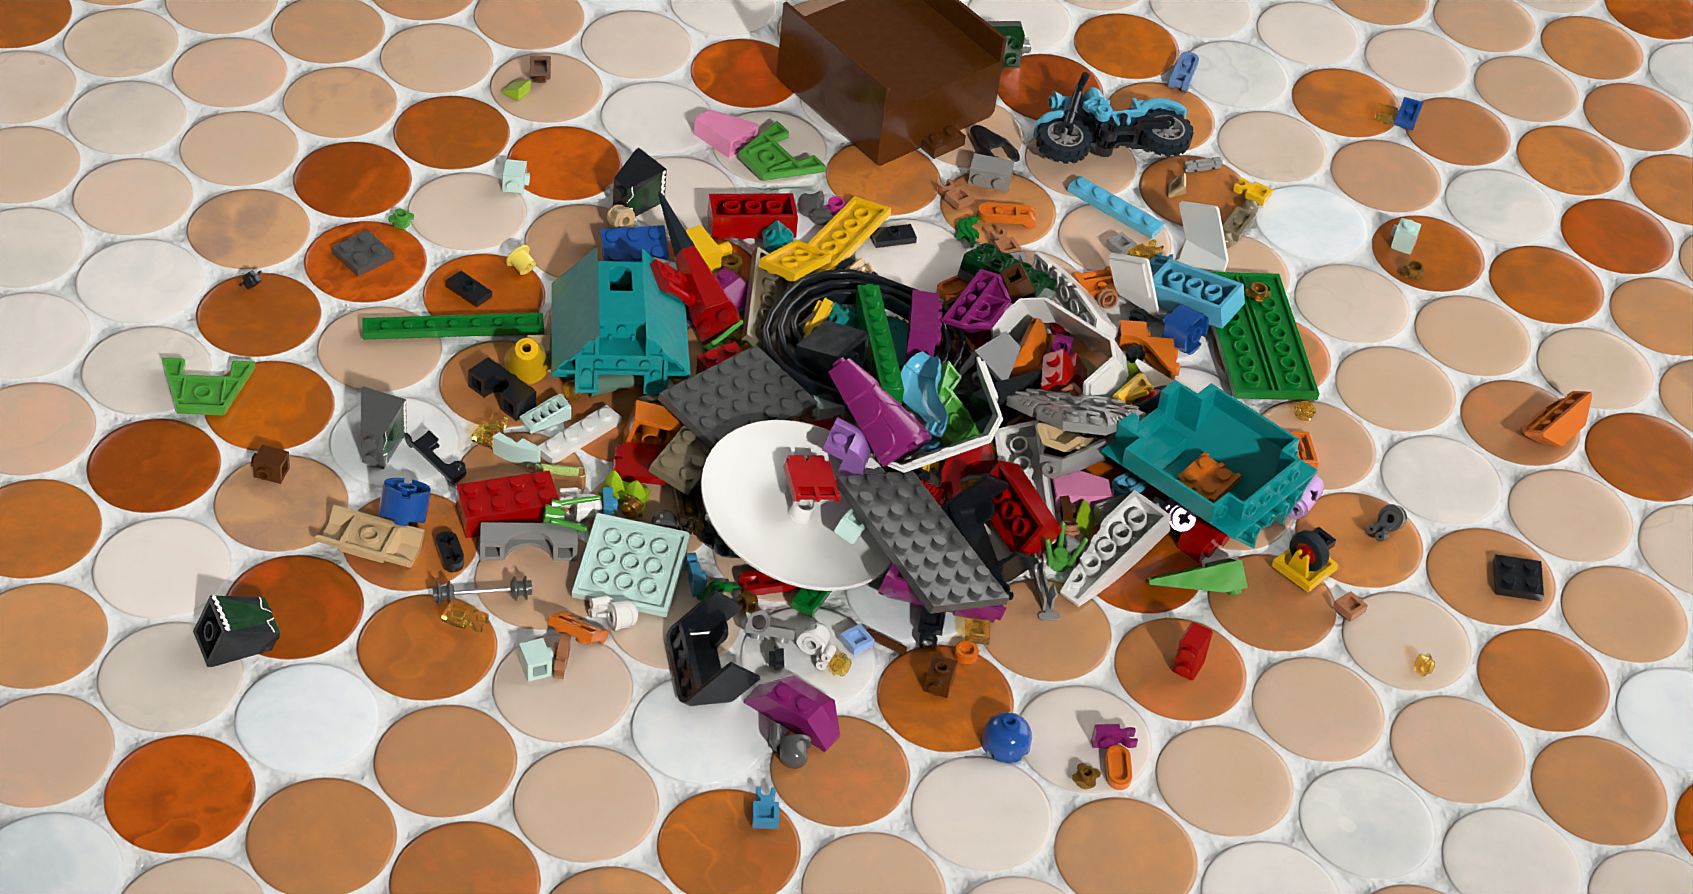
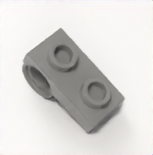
[745,610,796,644]

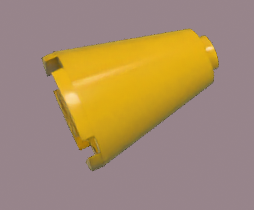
[504,338,550,384]

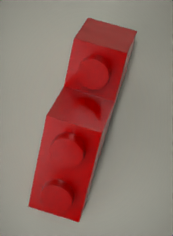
[1041,349,1087,391]

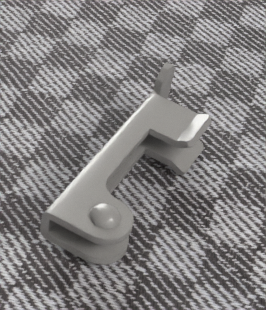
[1032,553,1060,621]

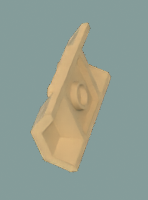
[1036,423,1099,452]
[315,505,425,568]

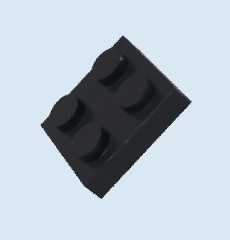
[1493,554,1544,601]

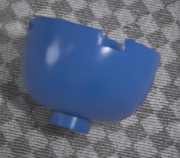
[981,712,1032,763]

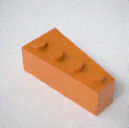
[623,400,684,446]

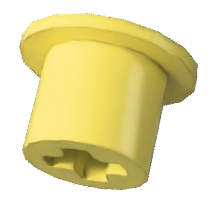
[506,245,536,275]

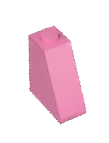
[694,110,759,158]
[1051,471,1115,512]

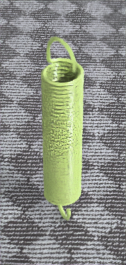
[527,463,587,477]

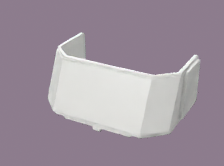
[1109,201,1229,321]
[991,297,1129,398]
[873,356,1003,473]

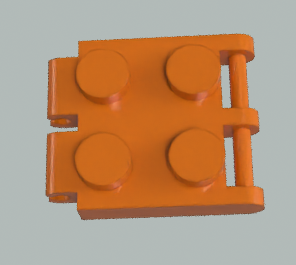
[1177,452,1243,503]

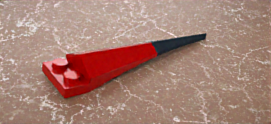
[658,191,741,345]

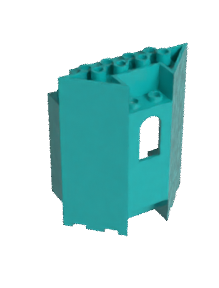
[551,247,691,394]
[1101,380,1318,548]

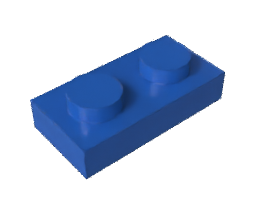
[1394,97,1423,130]

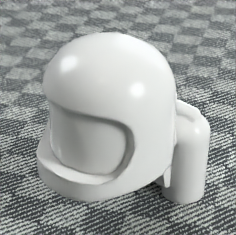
[559,487,602,522]
[588,596,638,631]
[797,622,836,671]

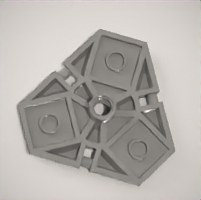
[1006,389,1146,436]

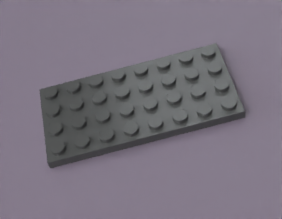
[836,471,1010,614]

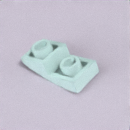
[493,432,541,468]

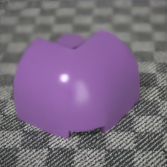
[822,417,871,476]

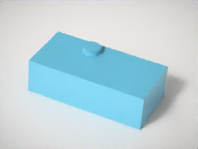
[1153,259,1245,329]

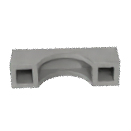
[480,522,578,561]

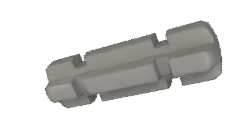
[1183,157,1223,173]

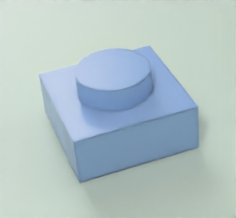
[840,624,874,655]

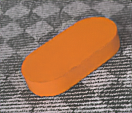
[936,275,969,300]
[1104,745,1132,790]

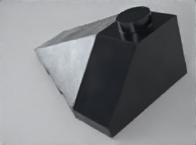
[969,369,1042,440]

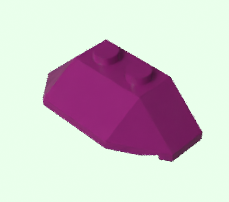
[685,267,749,328]
[942,269,1011,333]
[744,676,840,752]

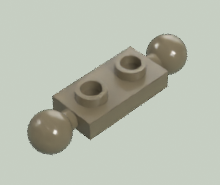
[1222,200,1259,249]

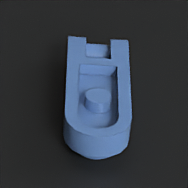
[1168,52,1199,92]

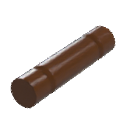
[866,628,907,655]

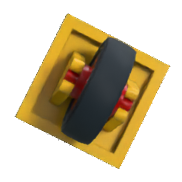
[1112,372,1167,417]
[1272,530,1338,593]

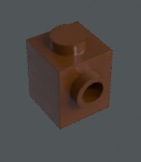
[530,56,551,83]
[251,445,290,484]
[924,654,958,698]

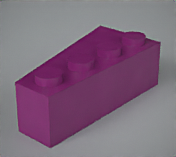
[904,290,943,365]

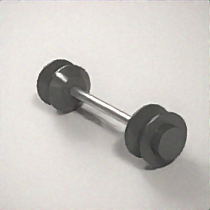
[432,576,532,606]

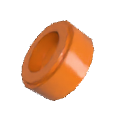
[954,641,979,665]

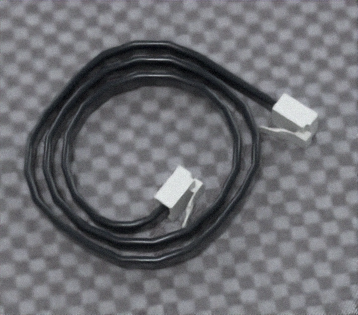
[761,269,966,430]

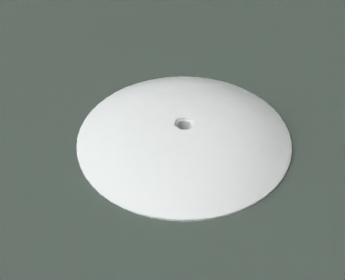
[701,420,893,591]

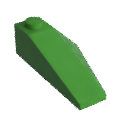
[1146,557,1248,595]

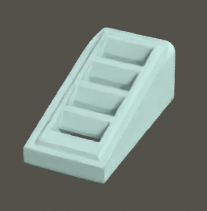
[520,394,571,434]
[834,507,866,544]

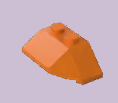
[1009,318,1051,378]
[1520,391,1592,447]

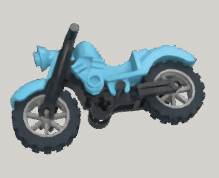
[1033,72,1194,164]

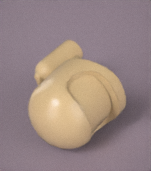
[606,204,635,228]

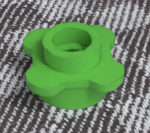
[388,208,414,229]

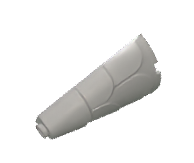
[1040,432,1116,479]

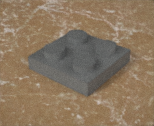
[332,230,394,276]

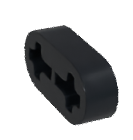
[436,531,464,573]

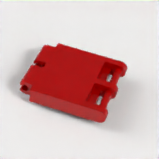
[612,441,666,485]
[783,455,840,502]

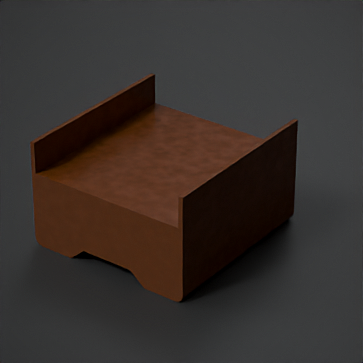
[777,0,1007,165]

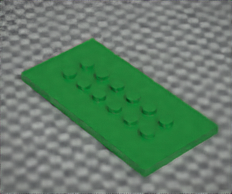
[1210,272,1320,400]

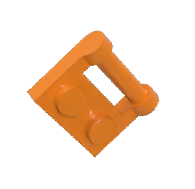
[1071,266,1120,300]
[547,611,609,645]

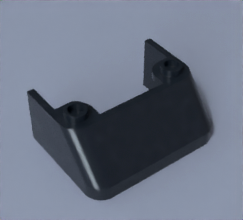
[941,475,1039,582]
[666,590,760,706]

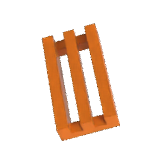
[1289,432,1319,469]

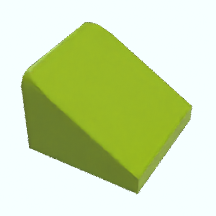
[502,79,531,101]
[1075,500,1095,536]

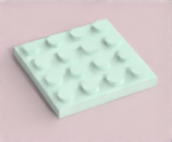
[572,513,690,618]

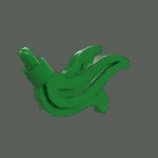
[955,216,980,248]
[696,580,740,601]

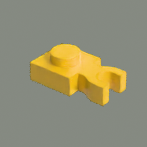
[1233,177,1273,206]

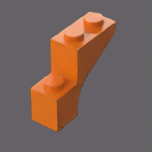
[1117,320,1180,381]

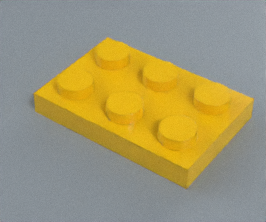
[758,239,832,281]
[802,298,835,338]

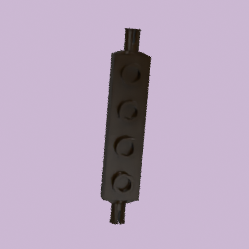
[672,486,704,535]

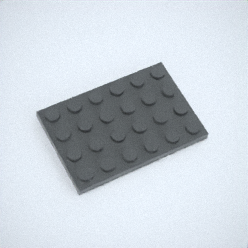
[658,345,818,450]

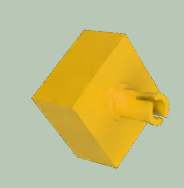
[686,225,732,274]

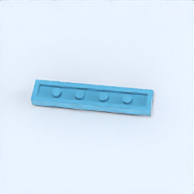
[1067,176,1164,239]

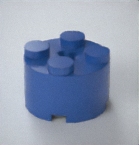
[1161,304,1209,355]
[378,478,431,526]

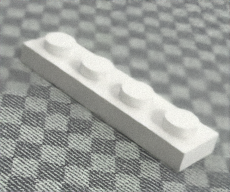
[538,405,622,465]

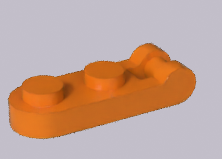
[977,202,1036,228]

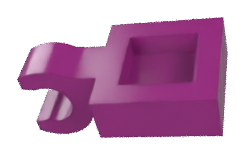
[1091,724,1138,749]

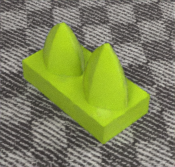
[598,470,651,511]

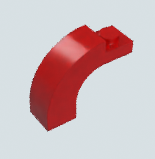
[938,443,993,502]

